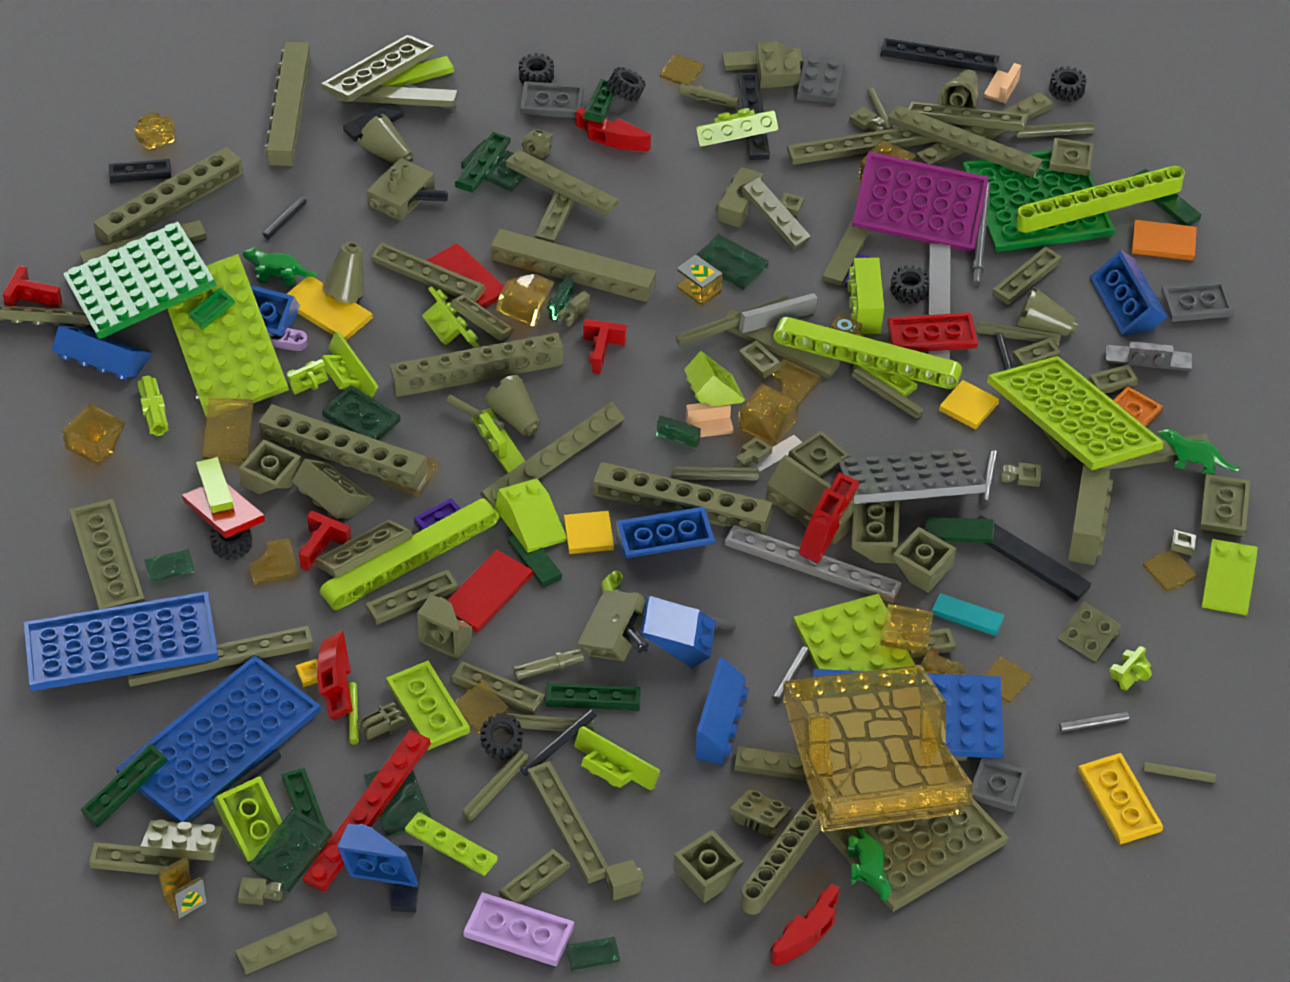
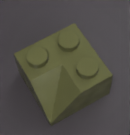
[755,41,801,88]
[239,440,302,494]
[893,527,956,593]
[417,594,473,660]
[674,829,743,903]

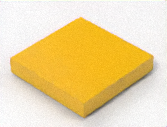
[939,380,999,430]
[564,511,614,554]

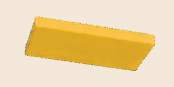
[287,277,373,341]
[1077,753,1164,845]

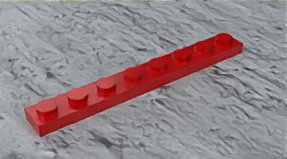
[303,730,431,893]

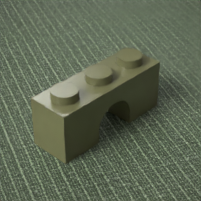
[716,167,764,228]

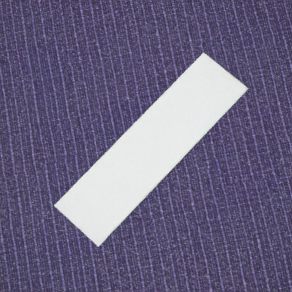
[749,435,802,472]

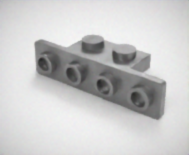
[1105,341,1192,371]

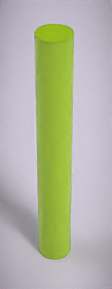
[348,682,359,745]

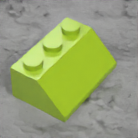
[684,351,745,407]

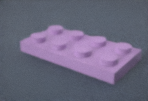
[463,892,574,967]

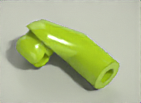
[601,571,623,592]

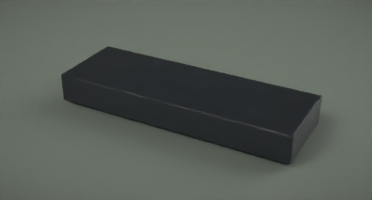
[343,103,404,142]
[109,159,172,183]
[391,845,424,913]

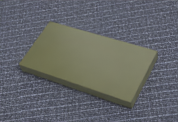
[314,520,413,578]

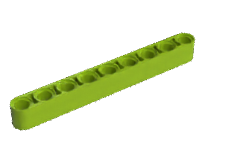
[1016,166,1185,233]
[773,317,962,389]
[319,498,500,610]

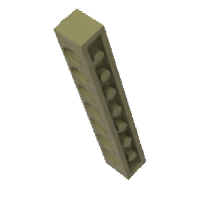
[93,147,243,245]
[390,333,563,397]
[259,404,428,489]
[593,462,772,535]

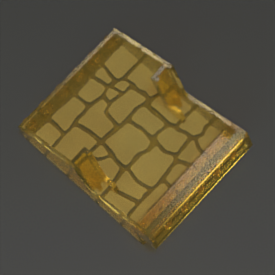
[784,665,973,832]

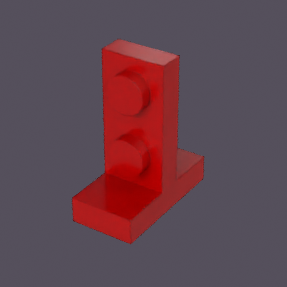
[2,266,62,308]
[583,319,627,374]
[298,510,351,571]

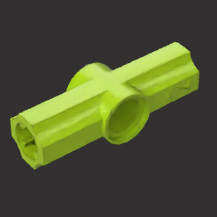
[138,375,168,436]

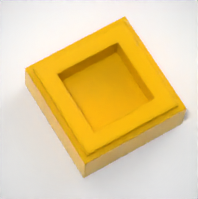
[295,659,318,688]

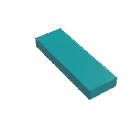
[932,593,1004,636]

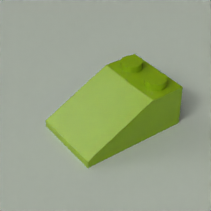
[495,478,567,552]
[1202,539,1258,616]
[213,776,292,863]

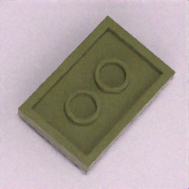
[1200,474,1250,536]
[140,820,223,861]

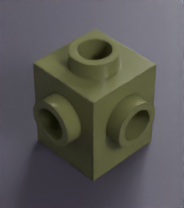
[521,129,553,160]

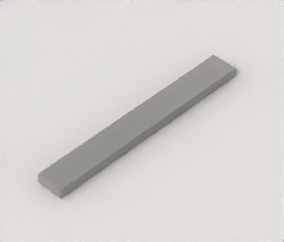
[928,243,950,360]
[725,525,901,603]

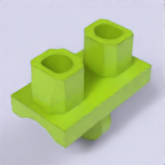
[287,359,329,395]
[1110,646,1152,691]

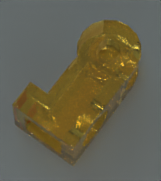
[920,647,965,675]

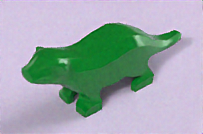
[242,247,318,286]
[1158,428,1240,475]
[848,824,892,902]

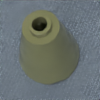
[938,70,979,109]
[357,114,413,165]
[322,242,364,303]
[1016,287,1078,336]
[484,375,540,436]

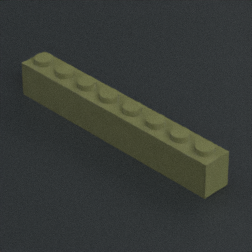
[264,42,310,166]
[491,229,656,302]

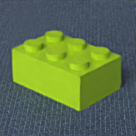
[848,258,884,334]

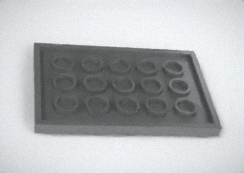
[838,448,987,504]

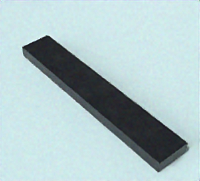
[880,38,1000,74]
[738,73,770,160]
[977,515,1091,601]

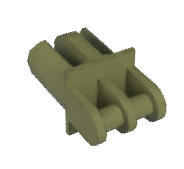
[356,703,407,740]

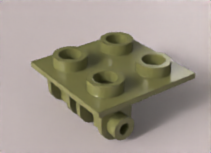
[1058,601,1122,663]
[730,789,792,837]

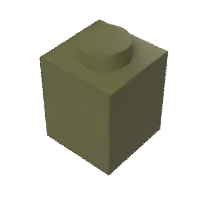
[605,859,644,901]

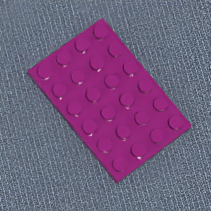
[852,151,989,252]

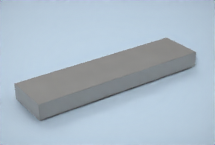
[739,293,818,333]

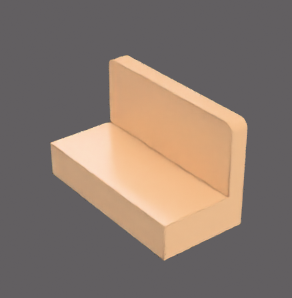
[984,63,1021,104]
[686,402,733,438]

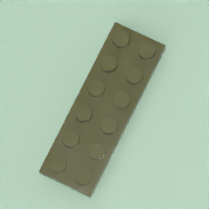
[321,35,435,102]
[69,499,145,609]

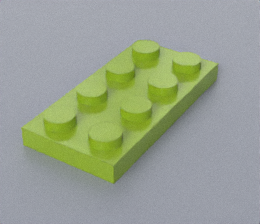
[386,661,470,751]

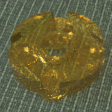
[134,113,176,149]

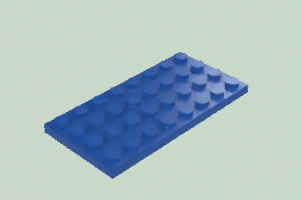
[24,591,219,691]
[116,655,321,823]
[813,669,1004,758]

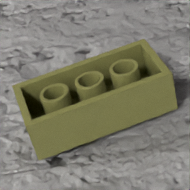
[1068,465,1113,565]

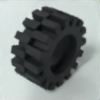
[519,53,554,84]
[1049,66,1087,102]
[607,67,646,102]
[890,265,929,304]
[210,527,252,560]
[480,713,523,759]

